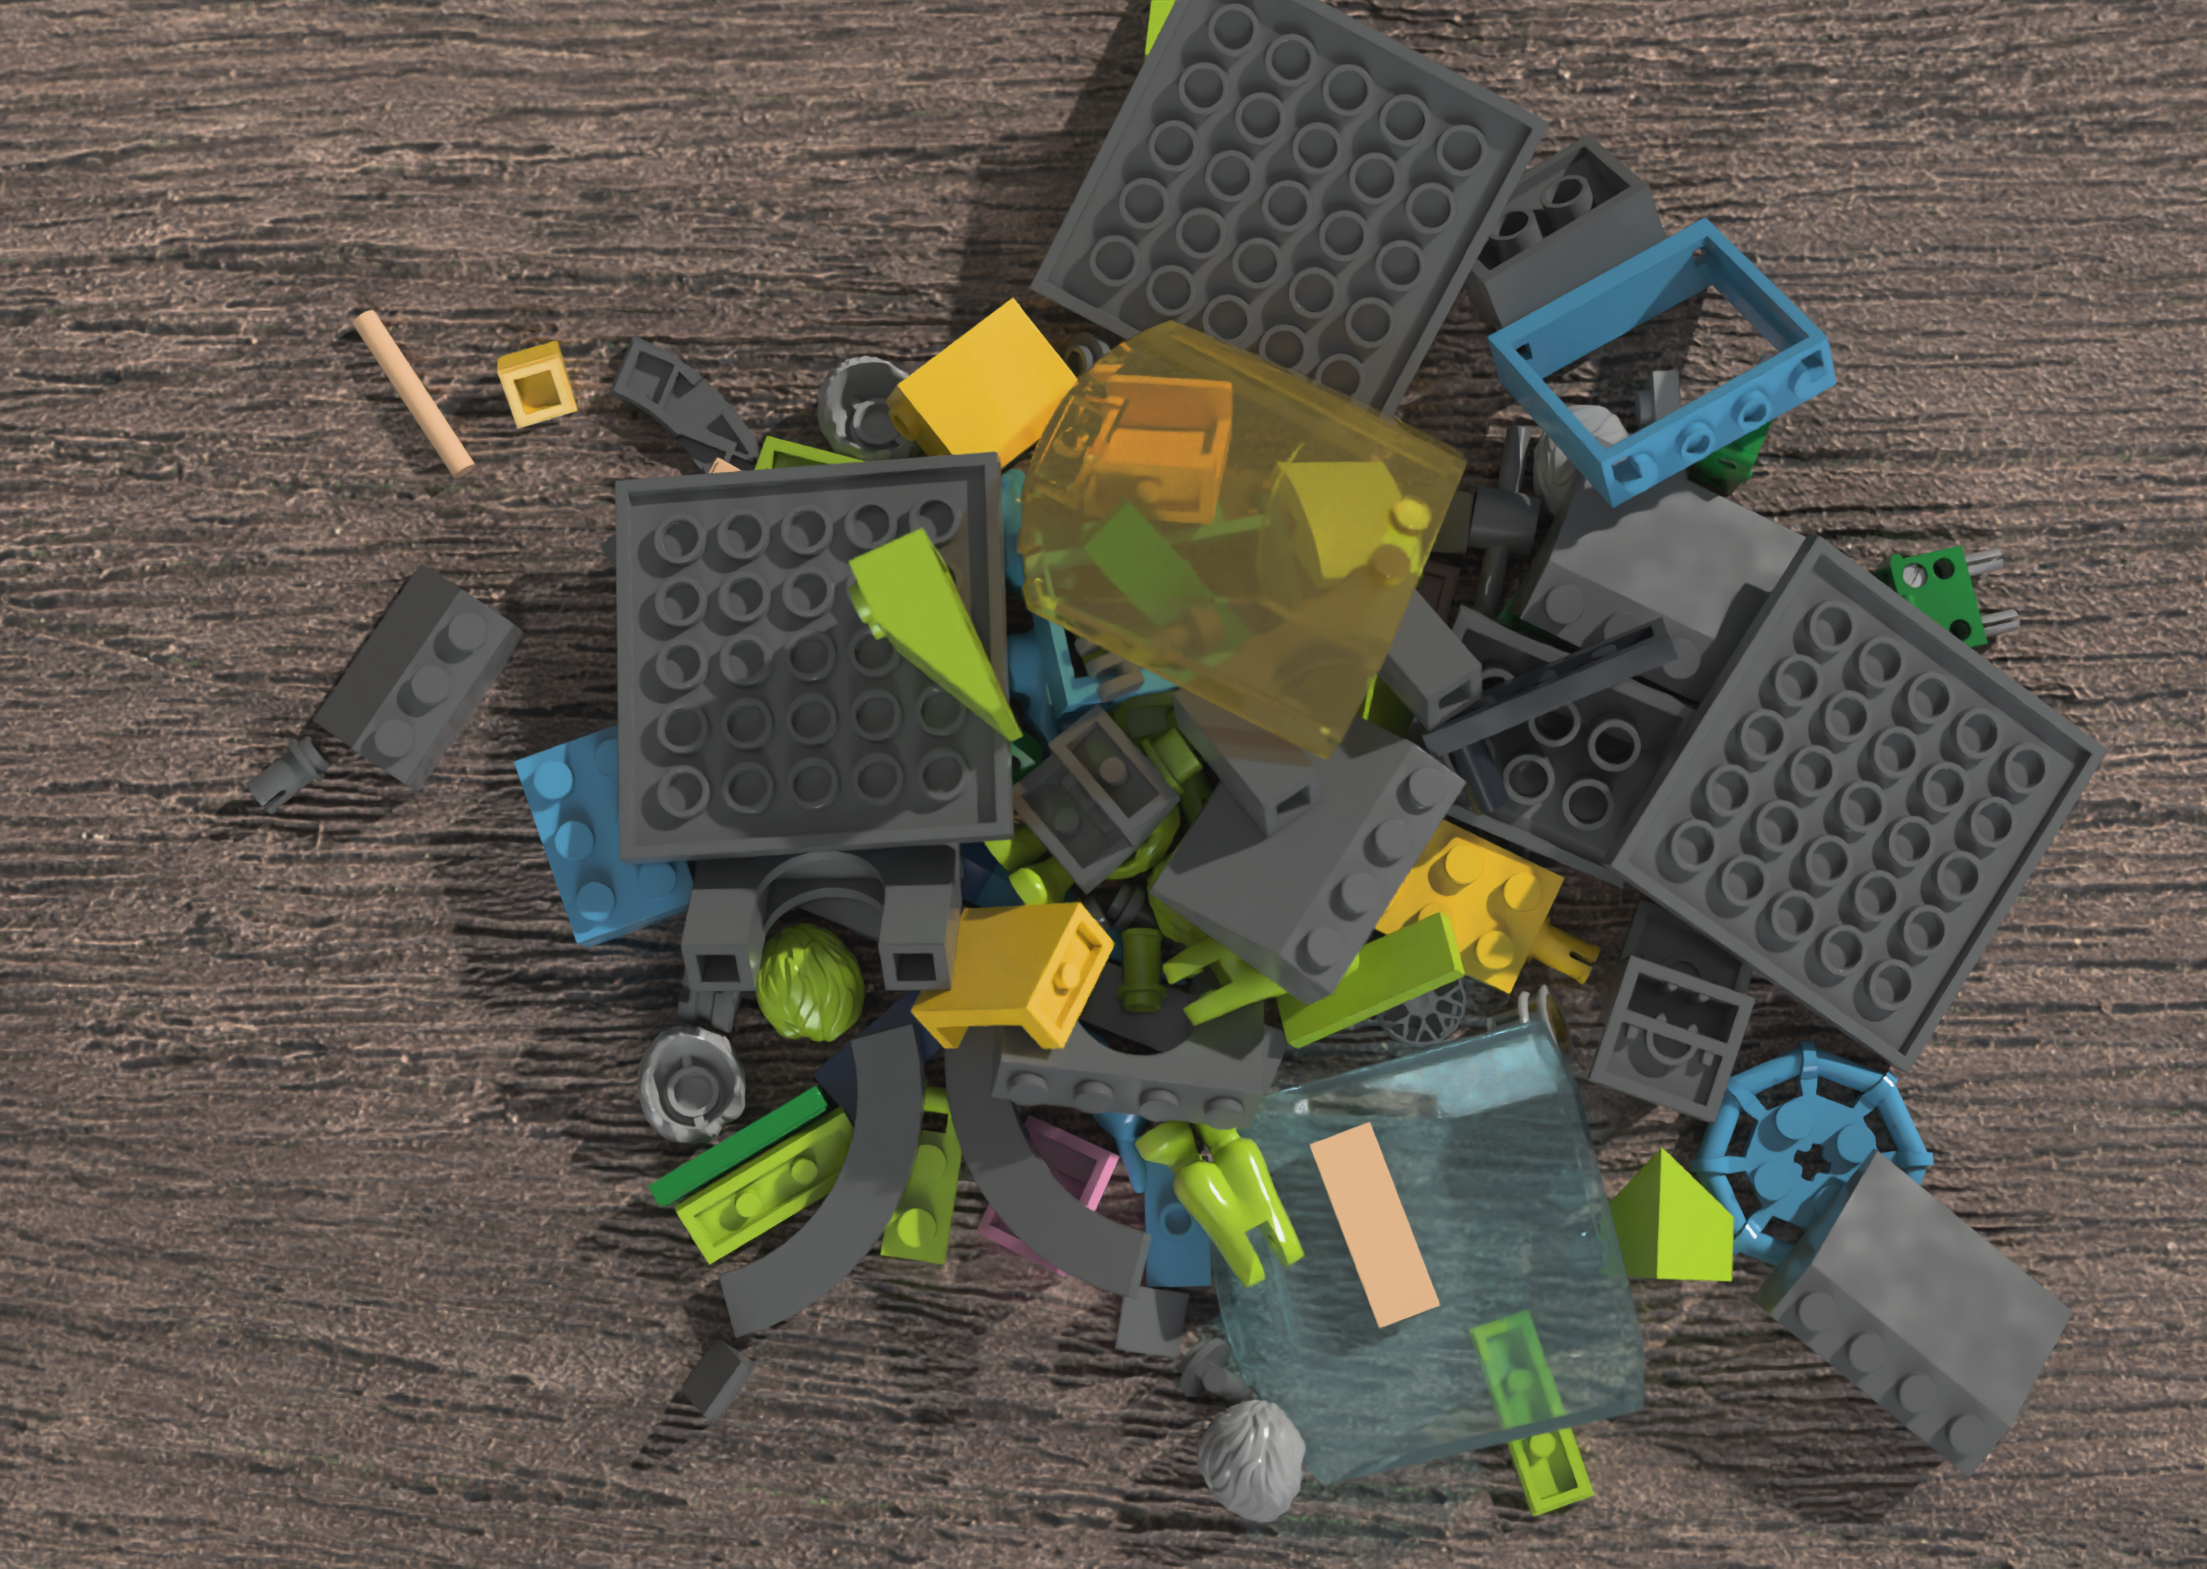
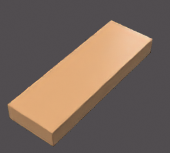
[1309,1122,1440,1328]

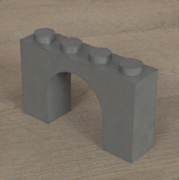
[1172,557,1482,837]
[681,843,965,991]
[990,965,1264,1130]

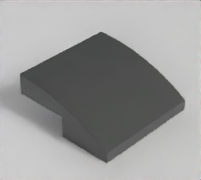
[1012,704,1180,895]

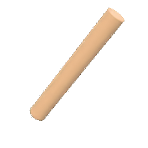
[352,310,475,479]

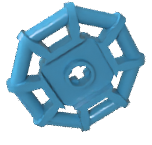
[1690,1041,1934,1266]

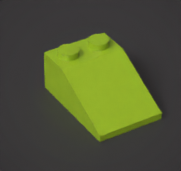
[847,528,1022,742]

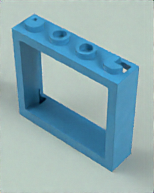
[1487,217,1837,508]

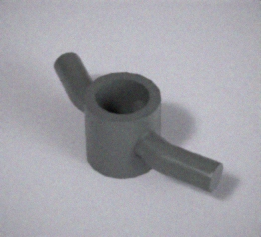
[1467,426,1541,616]

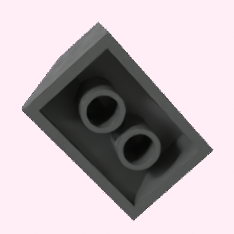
[1463,134,1667,331]
[313,564,526,791]

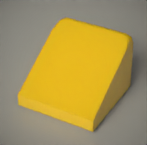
[497,341,578,429]

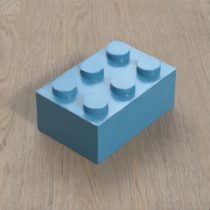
[514,724,696,948]

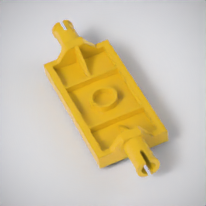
[1373,820,1601,995]

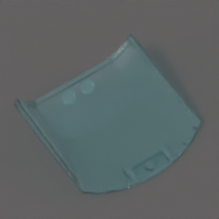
[1210,1020,1644,1485]

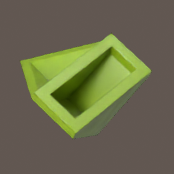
[1601,1147,1735,1282]

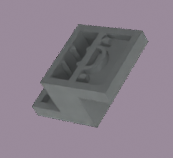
[1586,899,1756,1123]

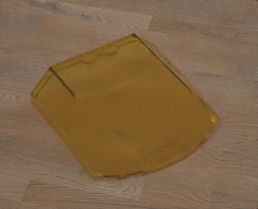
[1017,320,1467,759]

